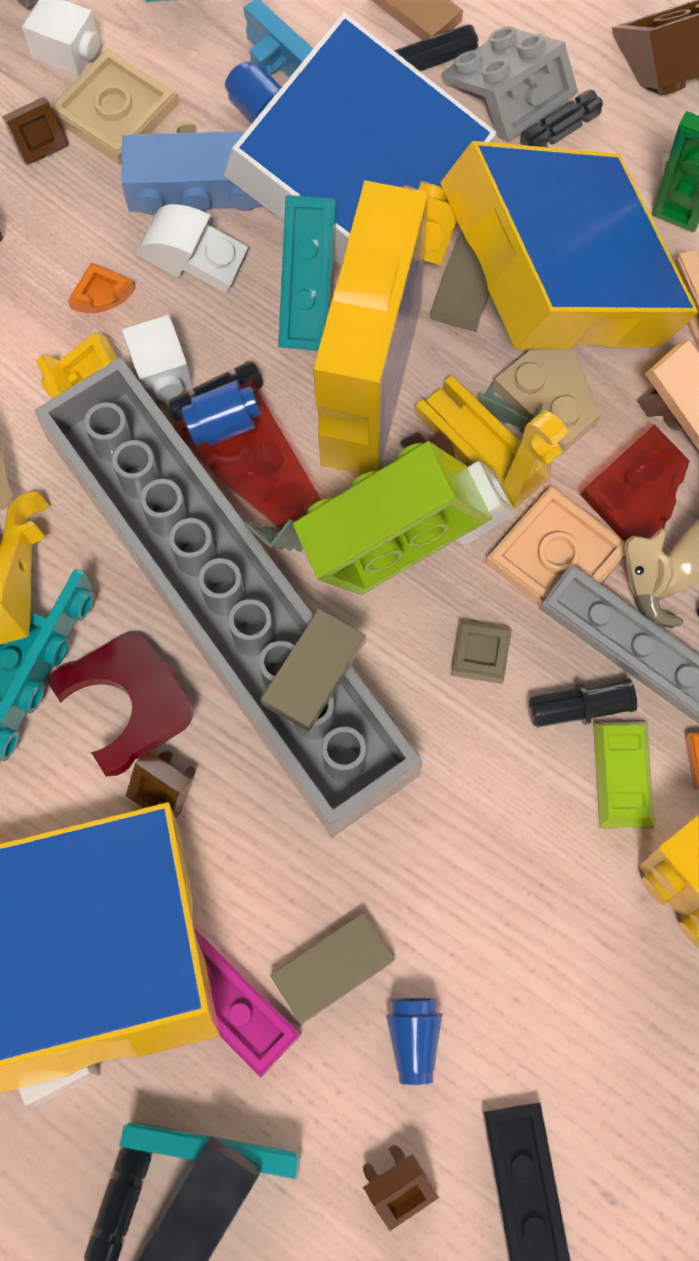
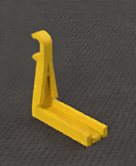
[414,375,569,509]
[0,492,49,645]

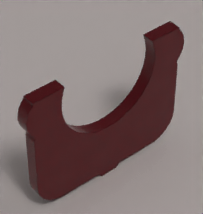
[47,633,193,777]

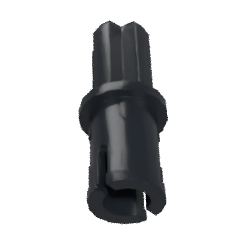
[528,678,637,728]

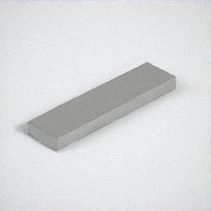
[538,564,699,724]

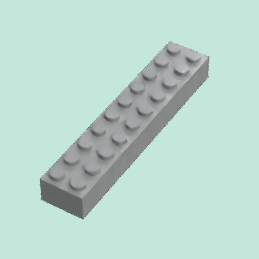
[34,357,422,838]

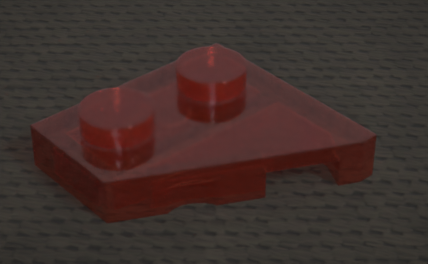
[579,424,690,542]

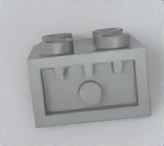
[441,26,578,142]

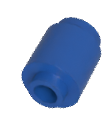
[225,62,282,124]
[182,380,262,446]

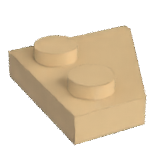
[492,347,600,455]

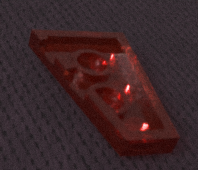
[172,379,321,531]

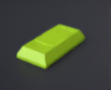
[593,722,654,828]

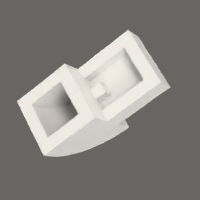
[135,204,248,293]

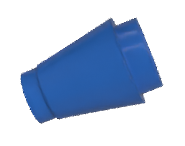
[386,998,443,1085]

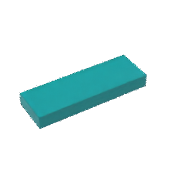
[278,195,338,351]
[119,1122,302,1179]

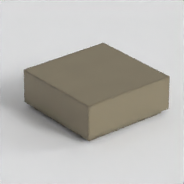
[451,621,512,684]

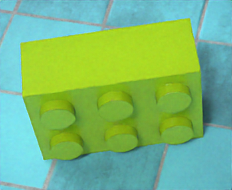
[293,441,492,595]

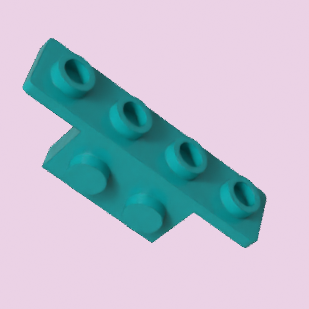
[0,568,94,762]

